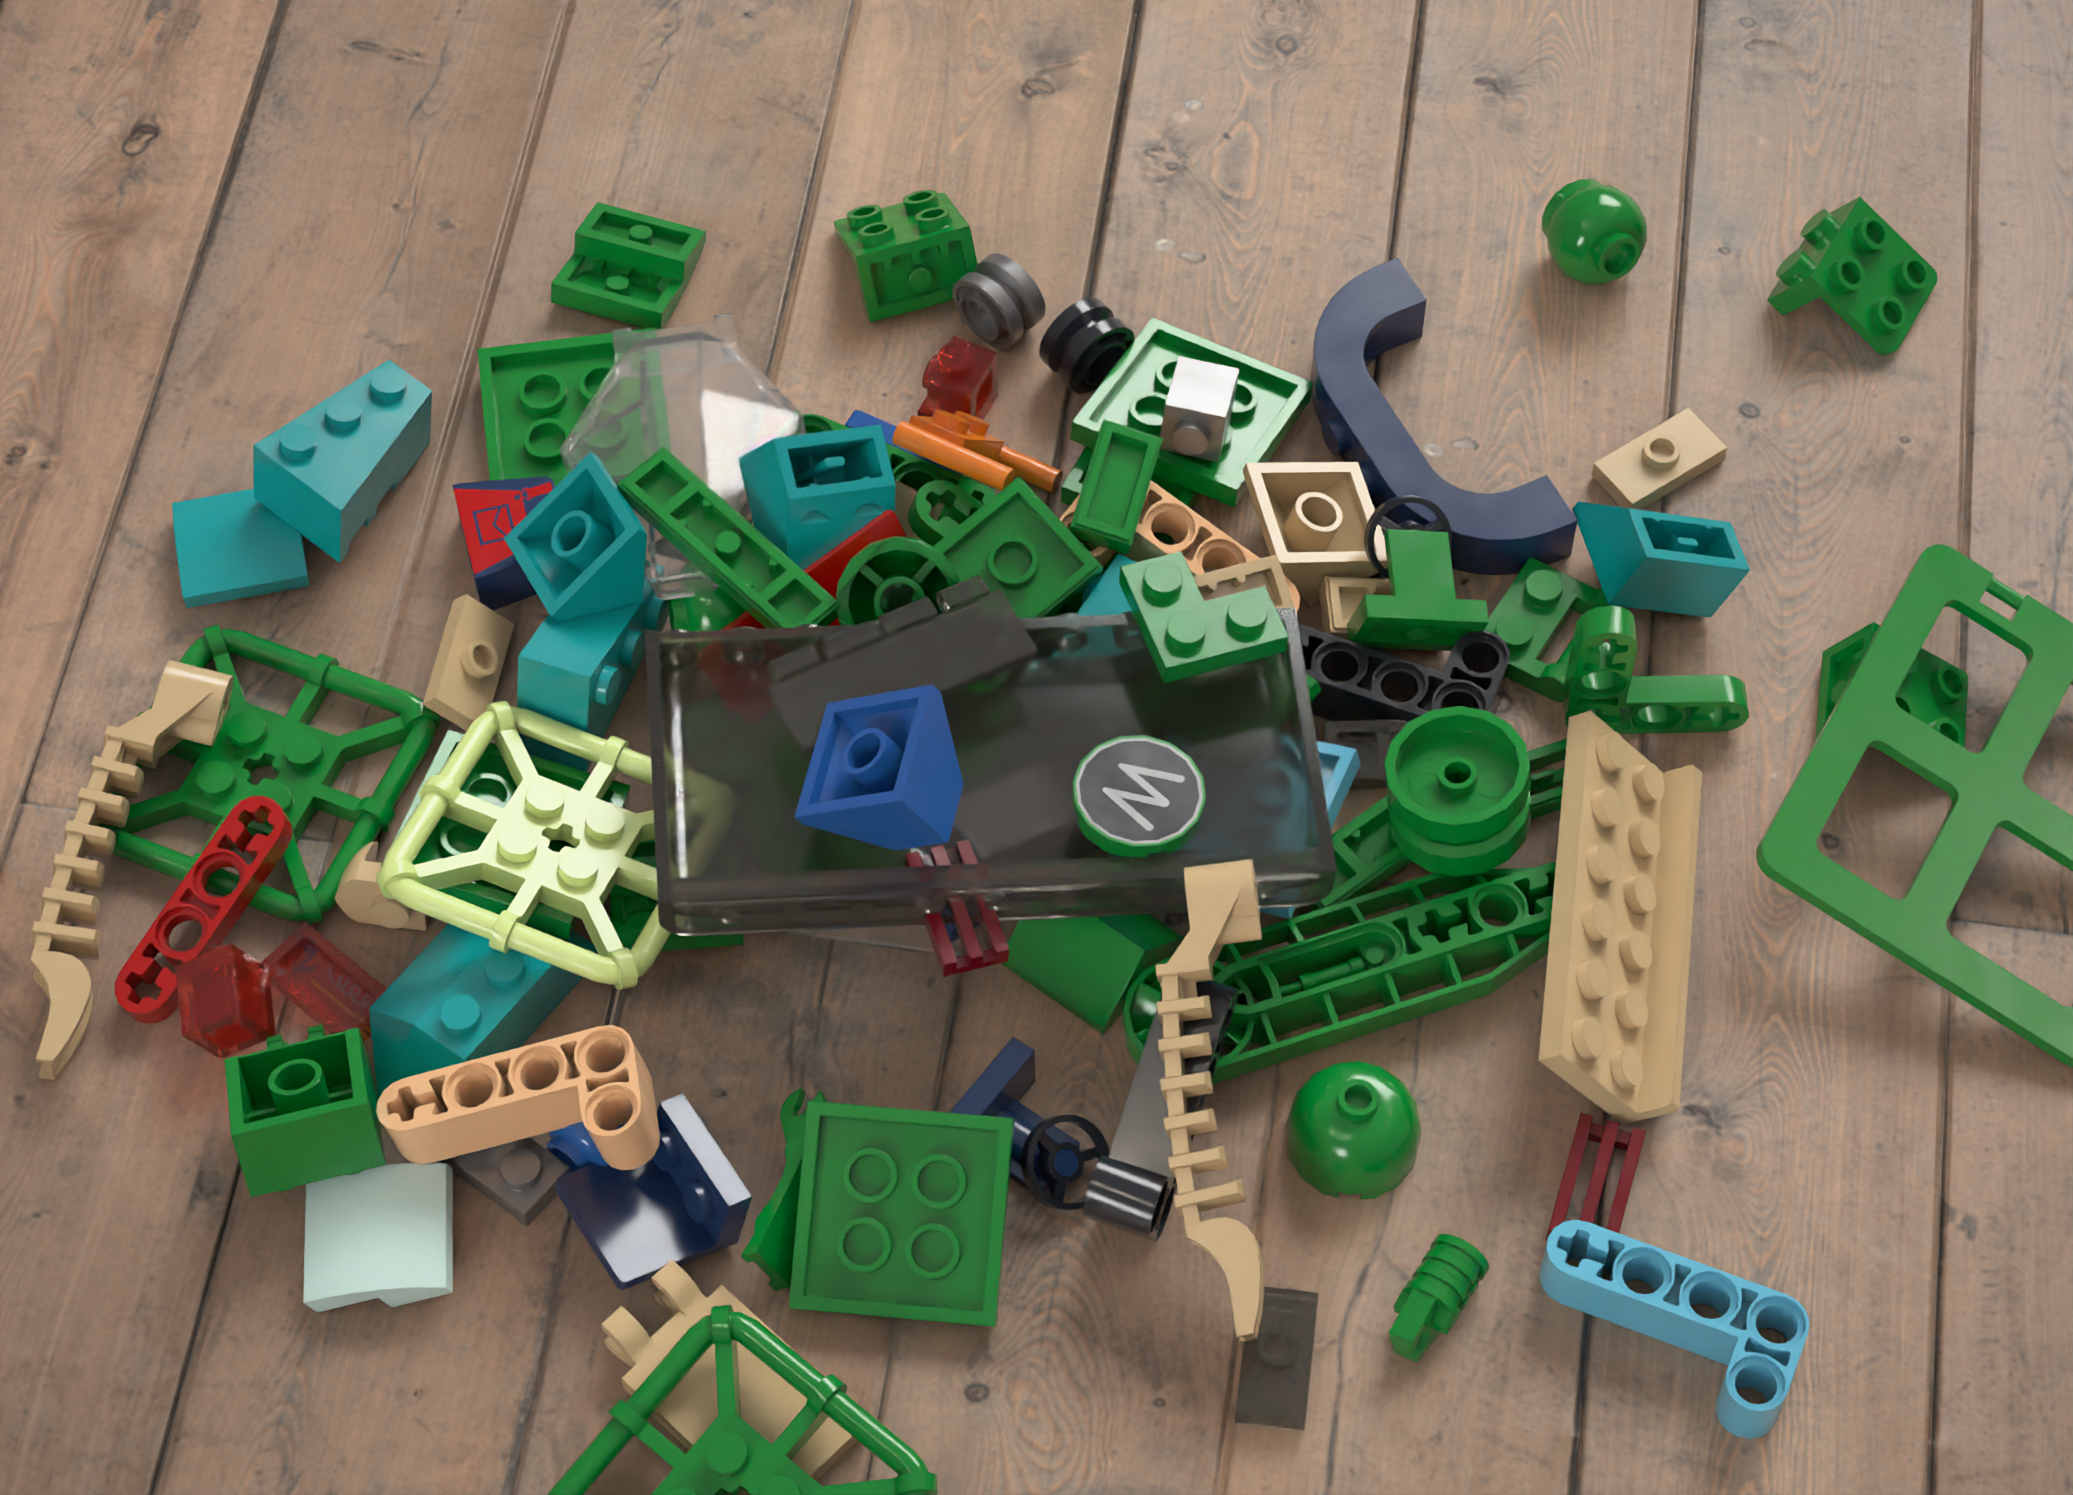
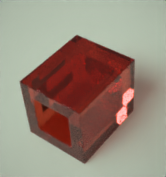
[175,943,276,1060]

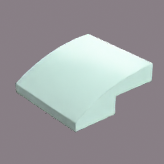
[303,1163,453,1313]

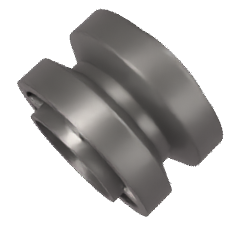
[952,253,1046,349]

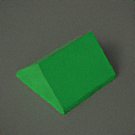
[1001,868,1184,1035]

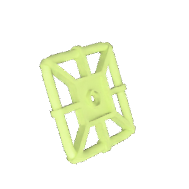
[376,700,738,990]

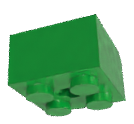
[224,1024,386,1197]

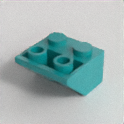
[1572,501,1750,618]

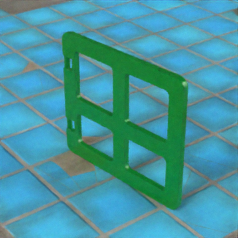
[1756,544,2073,1068]

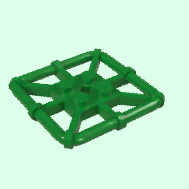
[98,624,441,926]
[547,1305,938,1495]

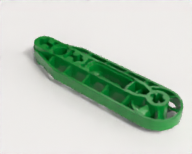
[1122,862,1556,1085]

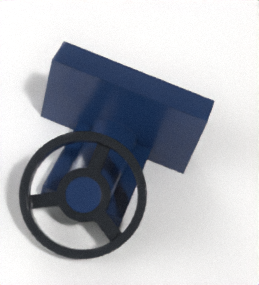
[949,1037,1110,1210]

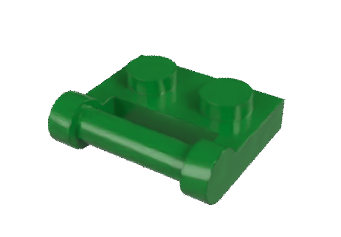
[1484,557,1629,702]

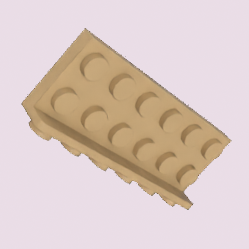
[1538,711,1702,1124]

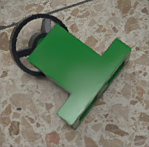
[1347,495,1489,651]

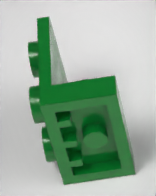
[833,190,978,322]
[1815,622,1969,749]

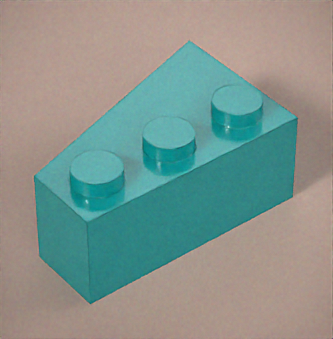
[253,360,432,563]
[517,563,669,772]

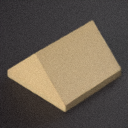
[1242,462,1388,606]

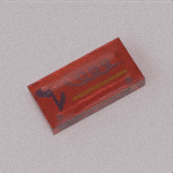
[258,922,387,1042]

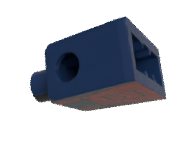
[452,476,555,611]

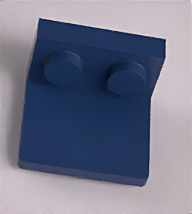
[555,1093,752,1290]

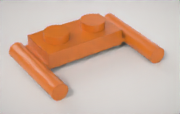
[892,409,1063,493]

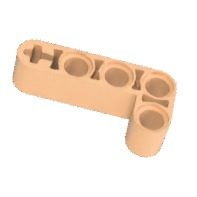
[1060,481,1300,621]
[376,1025,660,1170]

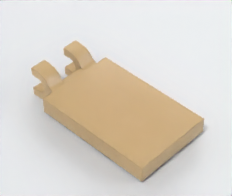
[601,1259,858,1495]

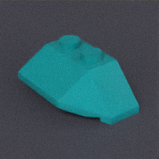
[369,924,598,1100]

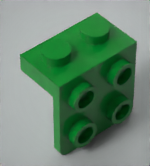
[1767,197,1938,356]

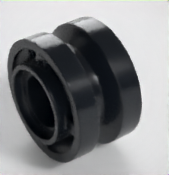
[1039,297,1135,394]

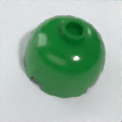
[836,536,964,665]
[1286,1061,1421,1200]

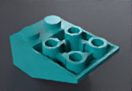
[738,425,896,570]

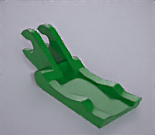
[740,1088,827,1291]

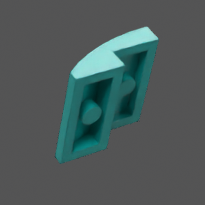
[172,489,311,608]

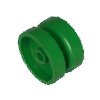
[1384,706,1532,877]

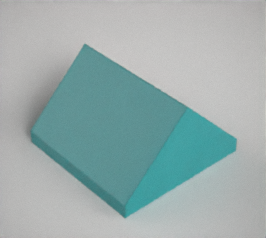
[504,452,647,621]

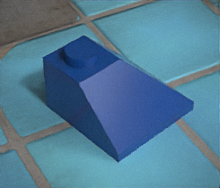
[794,684,964,850]

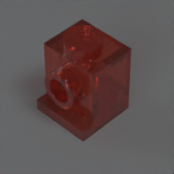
[917,336,998,420]

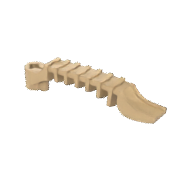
[30,660,234,1080]
[1155,859,1265,1343]

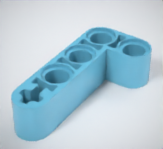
[1539,1220,1809,1439]

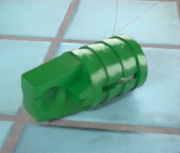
[1389,1234,1489,1363]

